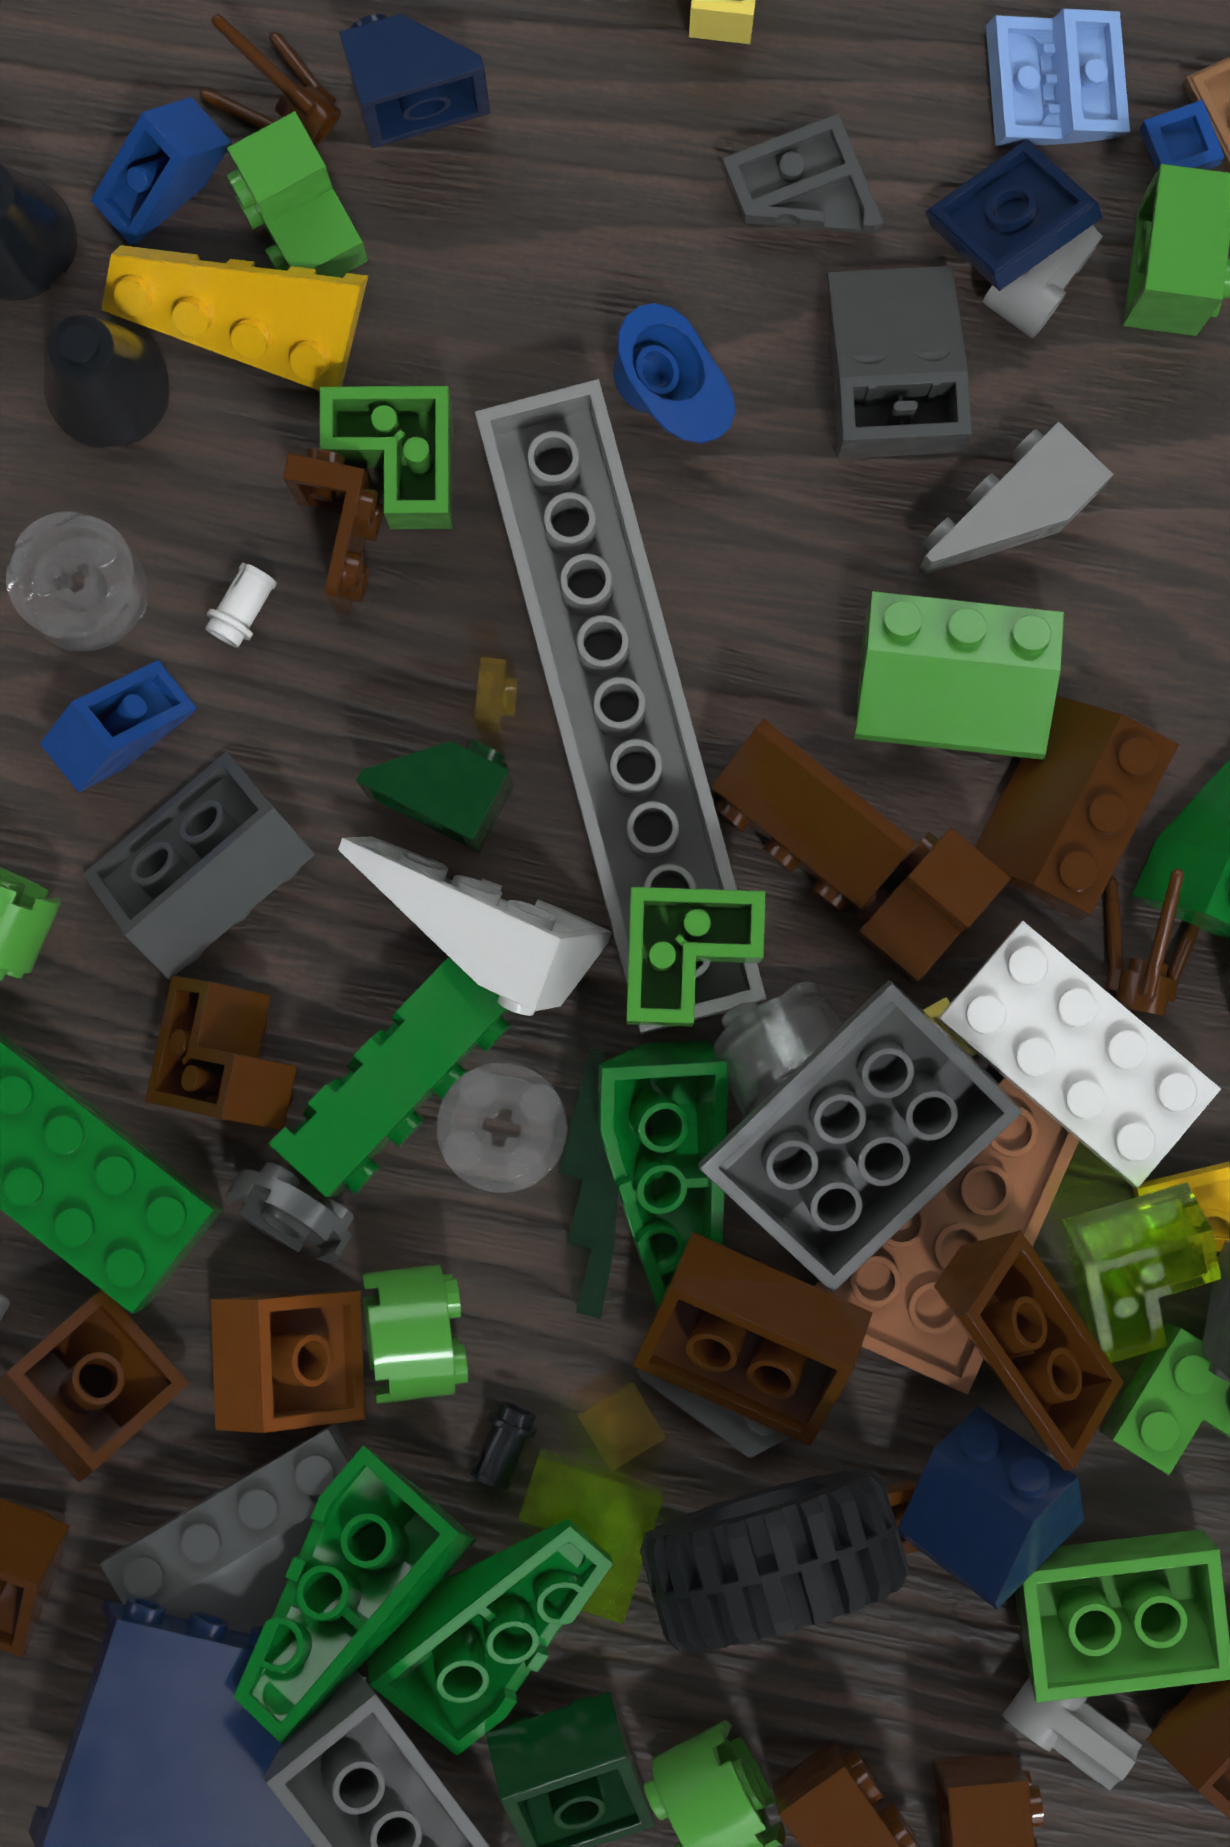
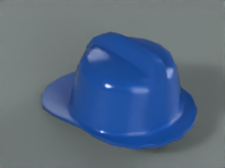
[613,303,735,444]

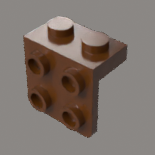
[283,448,383,615]

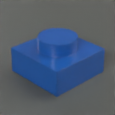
[1140,99,1225,172]

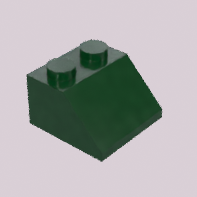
[356,739,514,853]
[485,1692,656,1847]

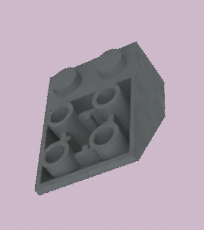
[827,266,972,459]

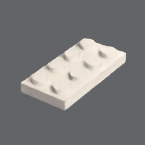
[937,921,1221,1188]

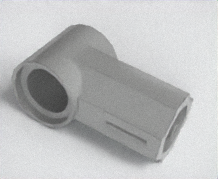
[982,225,1103,340]
[1002,1676,1142,1790]

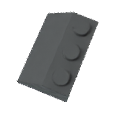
[82,751,315,980]

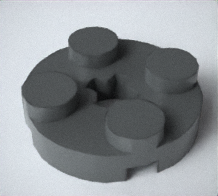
[226,1162,354,1263]

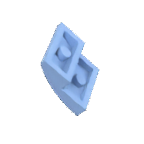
[986,8,1130,146]

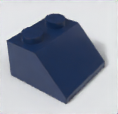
[339,14,490,148]
[898,1406,1084,1609]

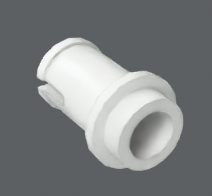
[205,562,277,648]

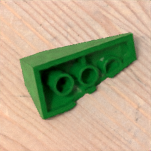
[1130,758,1230,941]
[597,1040,729,1309]
[233,1445,477,1744]
[367,1518,613,1756]

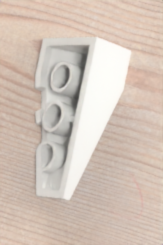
[338,836,612,1016]

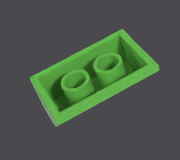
[854,591,1064,760]
[1015,1529,1230,1703]

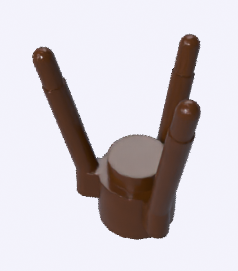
[200,14,341,147]
[1105,868,1200,1016]

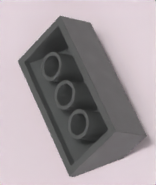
[263,1670,490,1847]

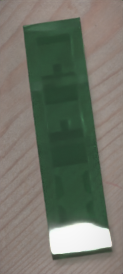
[558,1047,618,1319]

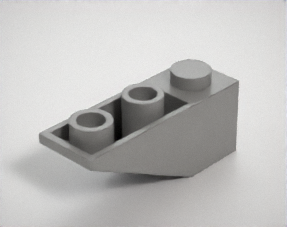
[919,421,1114,575]

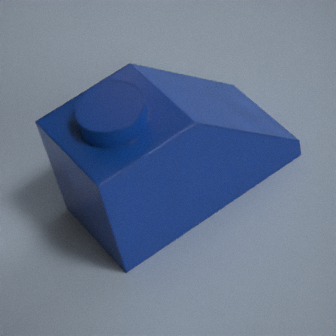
[91,97,232,246]
[39,660,197,793]

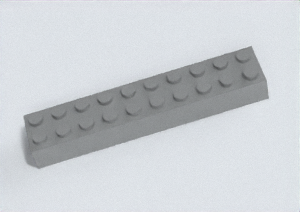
[475,379,767,1035]

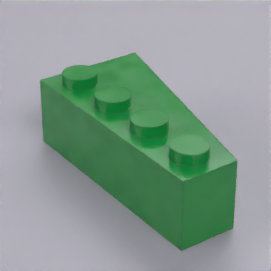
[268,957,511,1198]

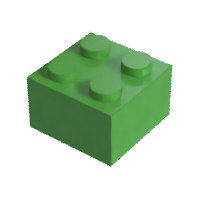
[1123,164,1230,336]

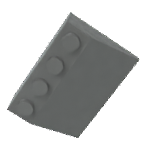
[698,980,1022,1292]
[100,1423,355,1634]

